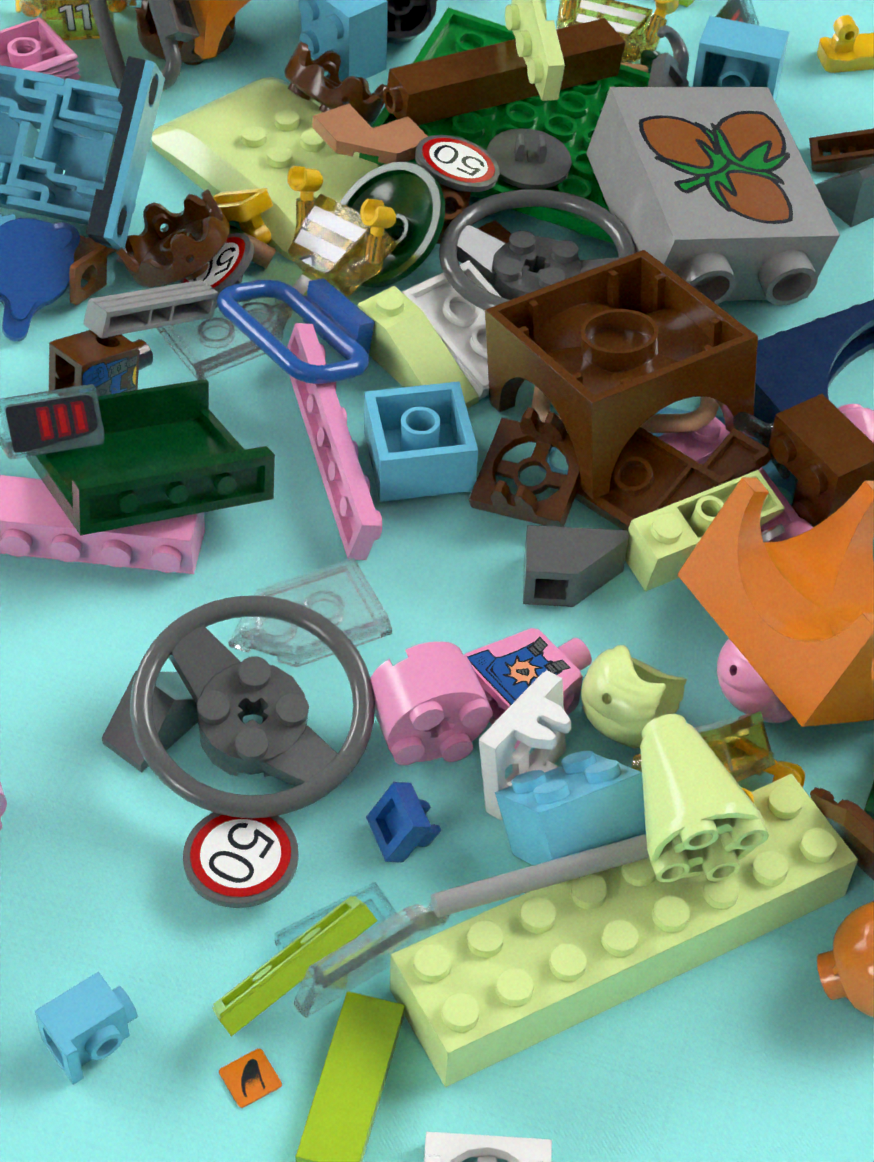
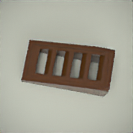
[809,128,874,173]

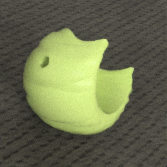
[581,645,687,748]

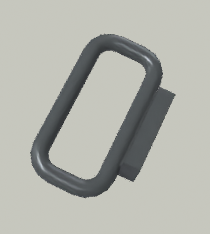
[89,0,200,91]

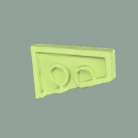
[505,0,565,101]

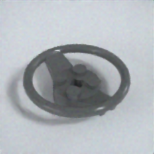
[439,189,636,311]
[130,595,375,818]

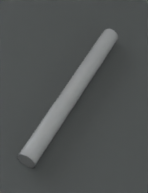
[431,834,649,918]

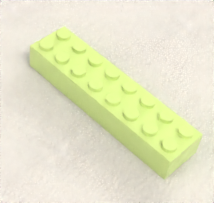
[390,774,858,1087]

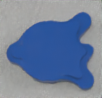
[0,218,80,341]

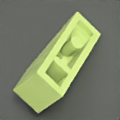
[358,286,479,408]

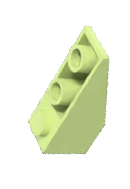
[625,470,785,592]

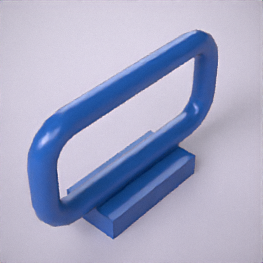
[217,278,375,384]

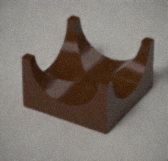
[485,250,758,499]

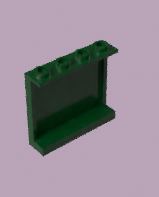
[23,379,275,536]

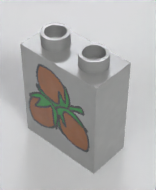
[586,87,840,305]

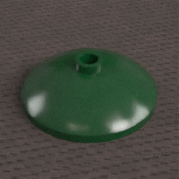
[329,162,445,288]

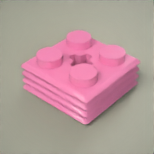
[0,17,81,80]

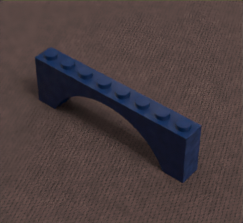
[753,299,874,439]

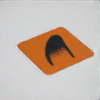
[219,1049,282,1108]

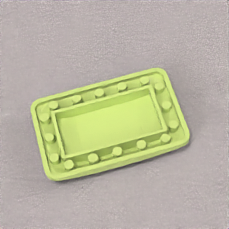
[152,77,380,262]

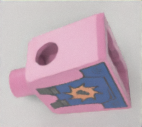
[464,628,592,750]

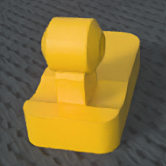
[817,15,874,73]
[213,188,273,244]

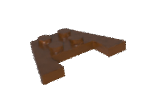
[575,427,771,530]

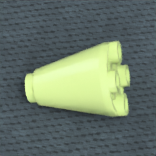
[640,714,769,882]

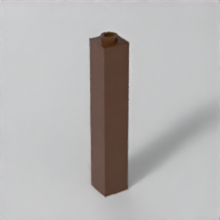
[383,18,626,126]

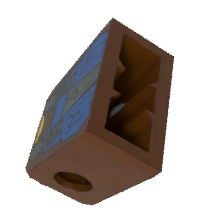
[48,330,153,400]

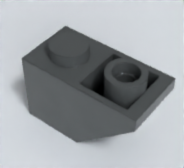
[523,525,628,607]

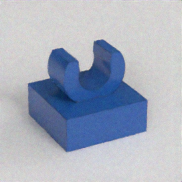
[366,782,441,862]

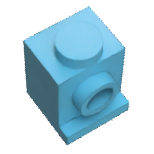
[35,972,138,1085]

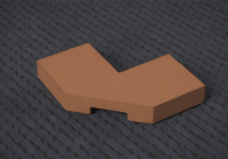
[312,104,428,164]

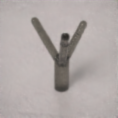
[733,412,790,479]

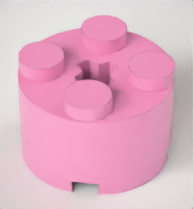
[370,641,493,765]

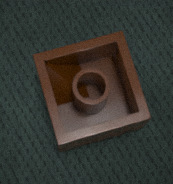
[768,394,874,527]

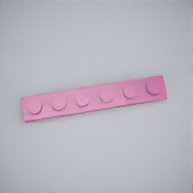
[287,323,382,560]

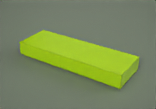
[212,896,378,1036]
[295,991,405,1162]

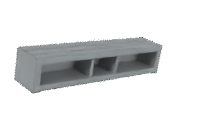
[83,280,219,339]

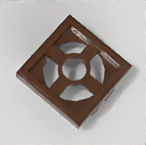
[468,407,581,527]

